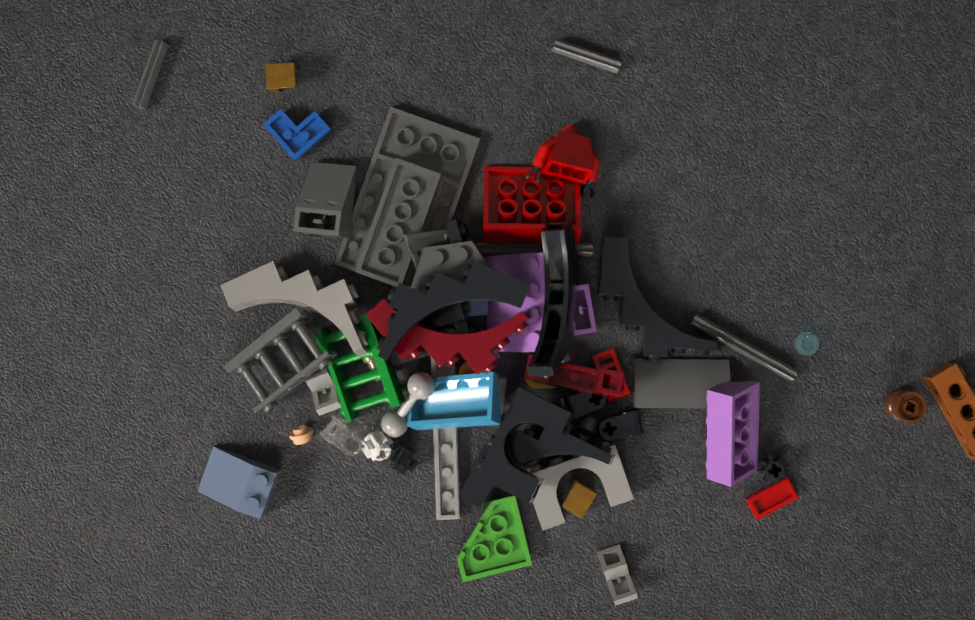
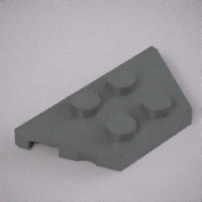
[411,241,491,294]

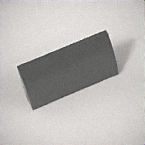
[633,359,731,408]

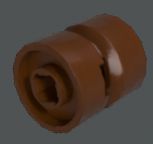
[884,389,927,423]

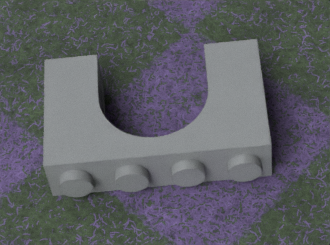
[527,440,634,530]

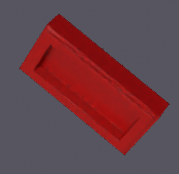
[744,476,799,520]

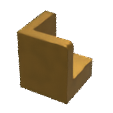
[265,63,298,93]
[562,478,597,519]

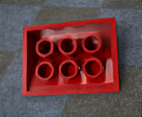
[483,166,581,244]

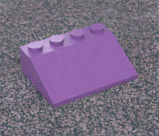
[485,253,545,352]

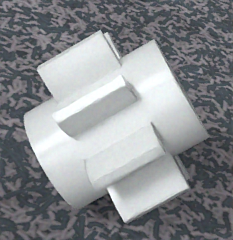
[362,431,393,461]

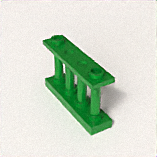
[316,314,406,422]

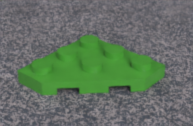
[457,495,532,582]

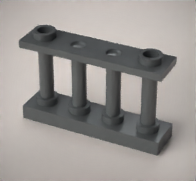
[224,308,338,413]

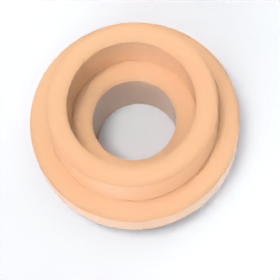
[289,425,313,445]

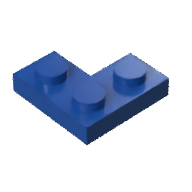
[263,109,332,161]

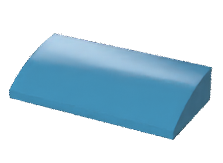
[406,372,501,430]

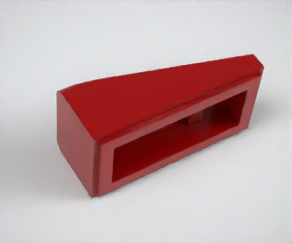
[592,348,631,403]

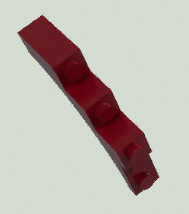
[366,298,531,375]

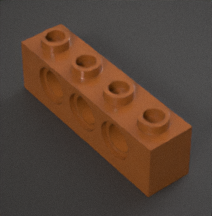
[923,363,975,460]

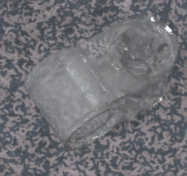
[319,414,365,456]

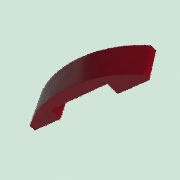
[524,354,625,397]

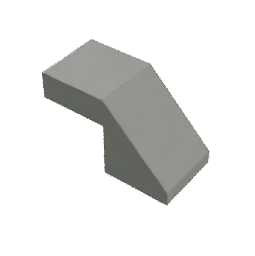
[304,360,341,416]
[597,545,638,606]

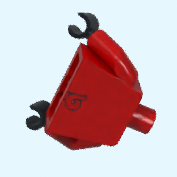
[524,125,600,197]

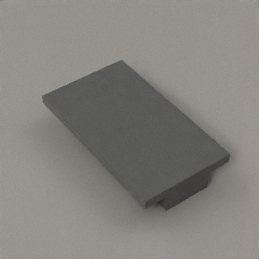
[335,107,480,287]

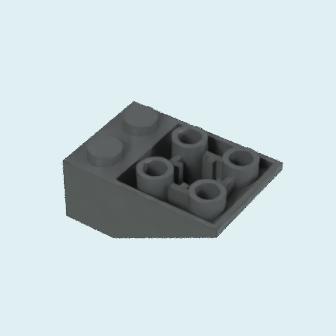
[293,162,357,238]

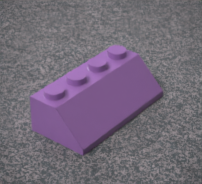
[706,381,760,487]

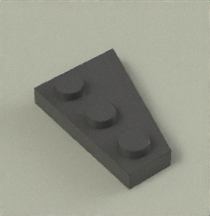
[402,227,450,270]

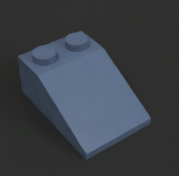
[198,446,281,519]

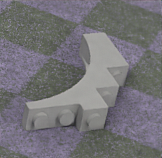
[220,261,368,357]

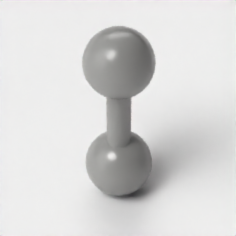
[381,372,435,438]

